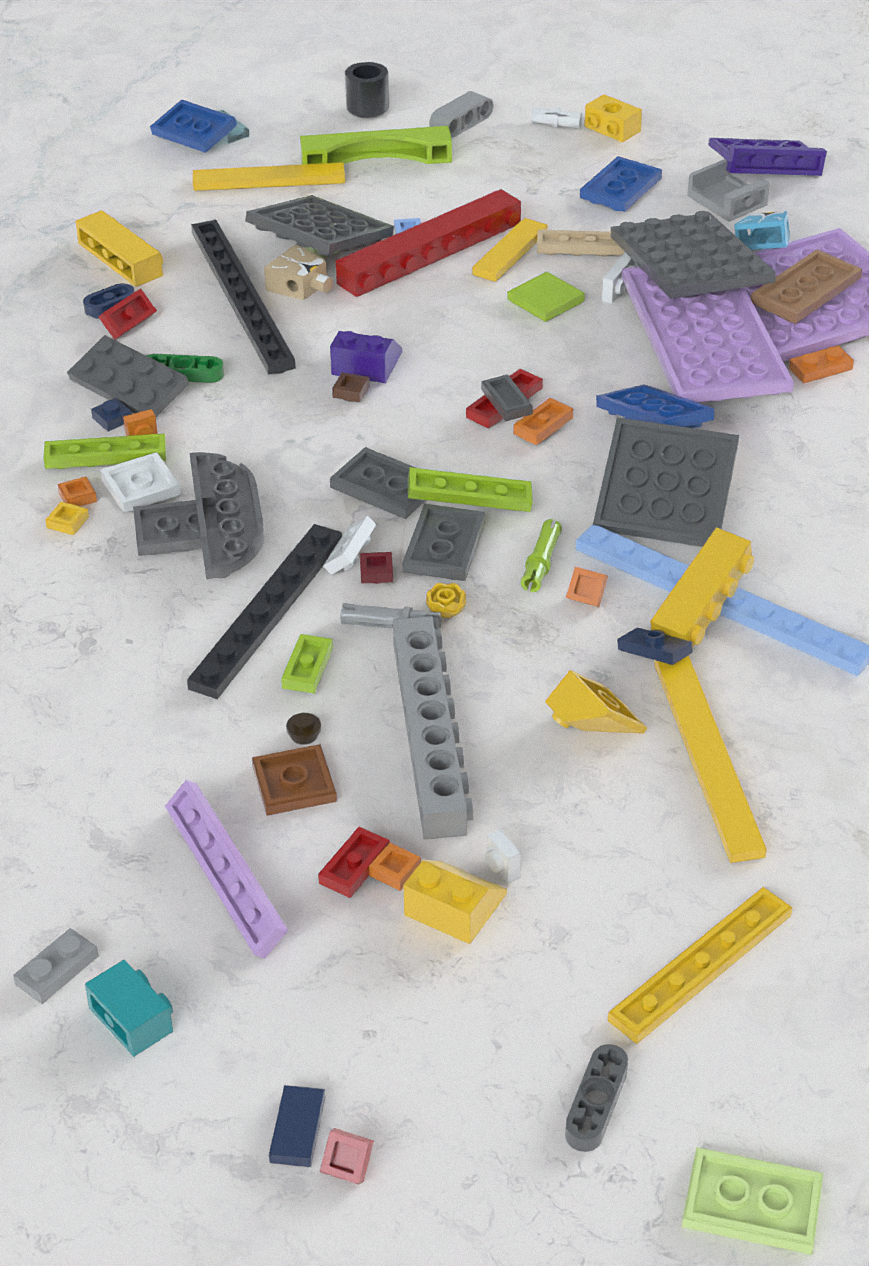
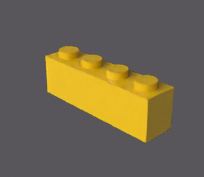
[75,210,163,287]
[650,527,754,648]

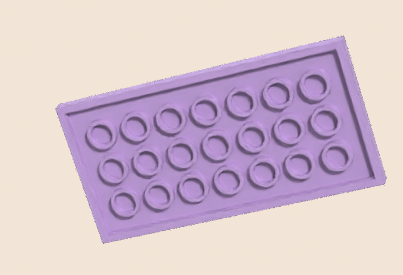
[622,267,794,402]

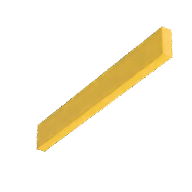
[654,655,767,863]

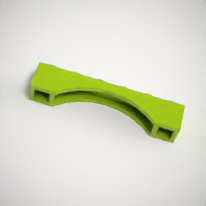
[300,126,452,164]

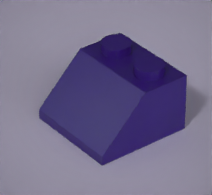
[330,331,402,384]

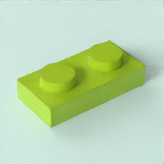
[281,634,333,694]

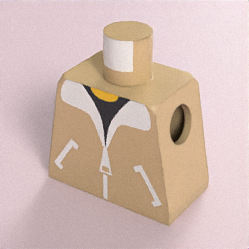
[264,244,333,300]

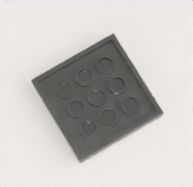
[245,195,394,256]
[593,417,739,547]

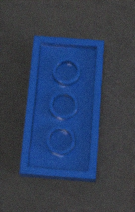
[596,384,714,428]

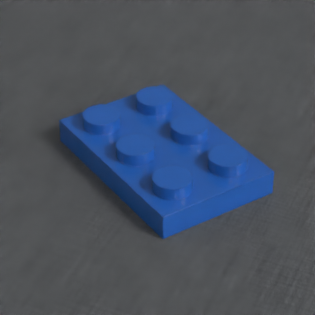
[150,99,237,153]
[580,156,662,212]

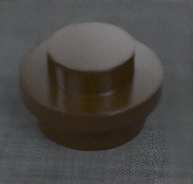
[286,713,321,745]

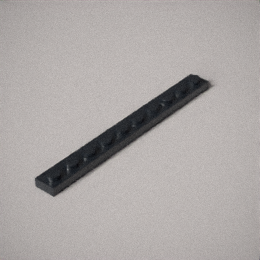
[191,219,296,375]

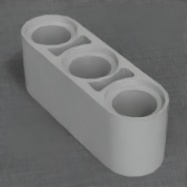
[429,91,494,138]

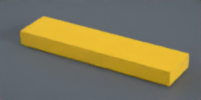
[472,218,548,282]

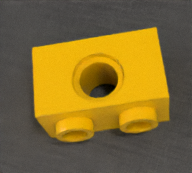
[584,94,642,142]

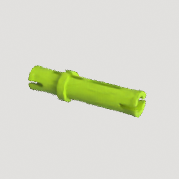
[520,519,562,592]

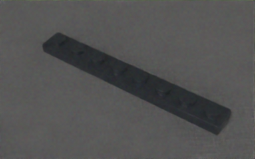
[187,524,342,699]

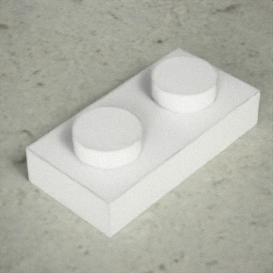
[602,253,638,304]
[323,516,376,575]

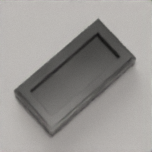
[481,375,533,421]

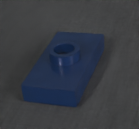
[617,627,692,665]

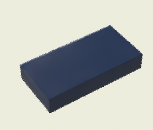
[269,1085,325,1167]

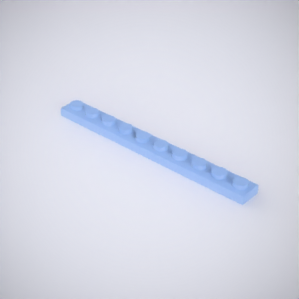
[576,525,869,676]

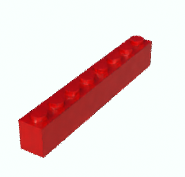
[335,189,521,297]

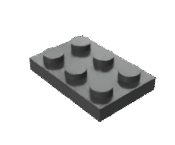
[330,447,426,519]
[402,504,485,581]

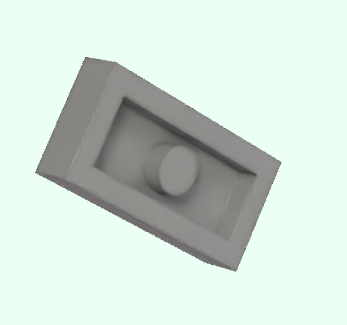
[13,928,99,1004]

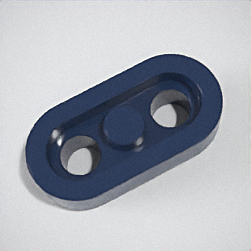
[83,283,135,319]

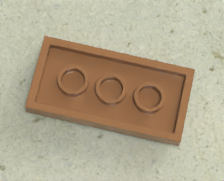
[751,249,862,324]

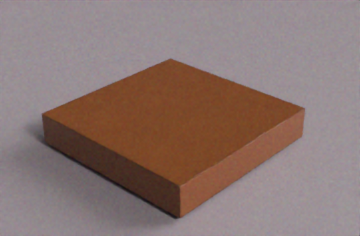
[252,744,337,816]

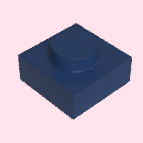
[91,398,132,432]

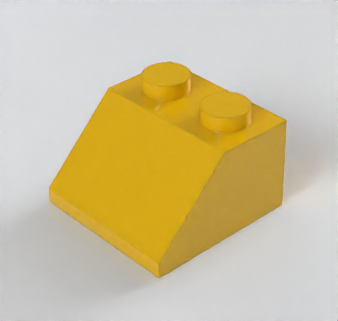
[403,860,507,944]

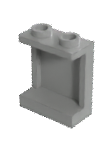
[688,159,770,222]

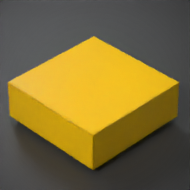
[45,502,89,535]

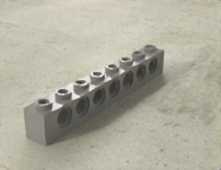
[393,616,473,840]

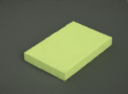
[682,1147,823,1255]

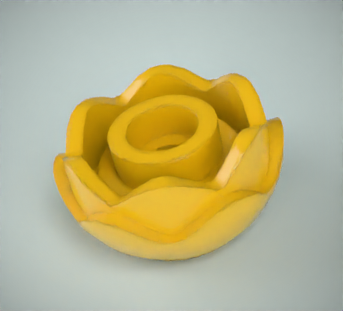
[426,583,466,618]

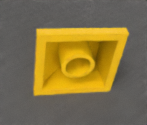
[545,670,648,734]

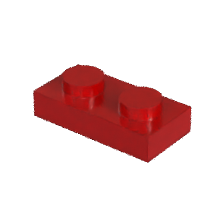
[98,288,157,340]
[318,826,390,898]

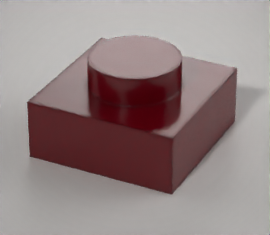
[360,552,393,584]

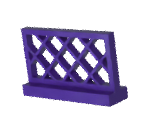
[708,138,827,176]

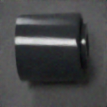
[345,62,389,118]

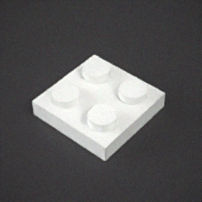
[100,452,181,513]

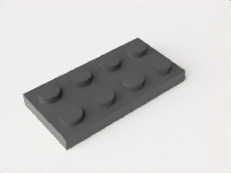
[67,335,189,417]

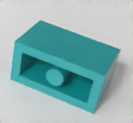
[84,959,173,1057]

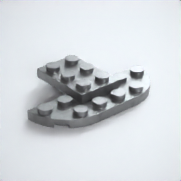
[133,452,264,579]

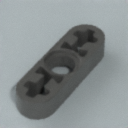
[565,1044,628,1152]

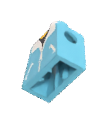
[734,211,790,250]

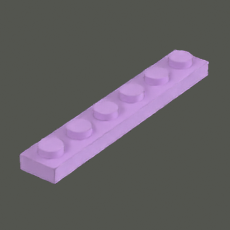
[165,780,288,958]

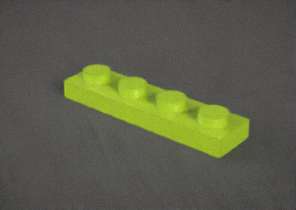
[43,433,166,469]
[408,467,533,512]

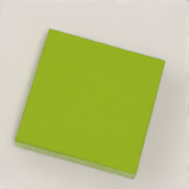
[507,271,585,322]

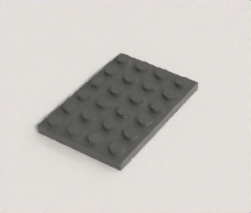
[610,211,776,299]

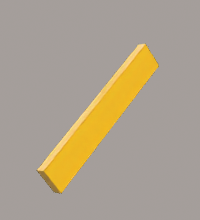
[193,162,345,191]
[607,887,793,1044]

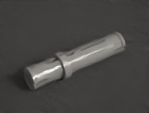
[340,603,442,630]

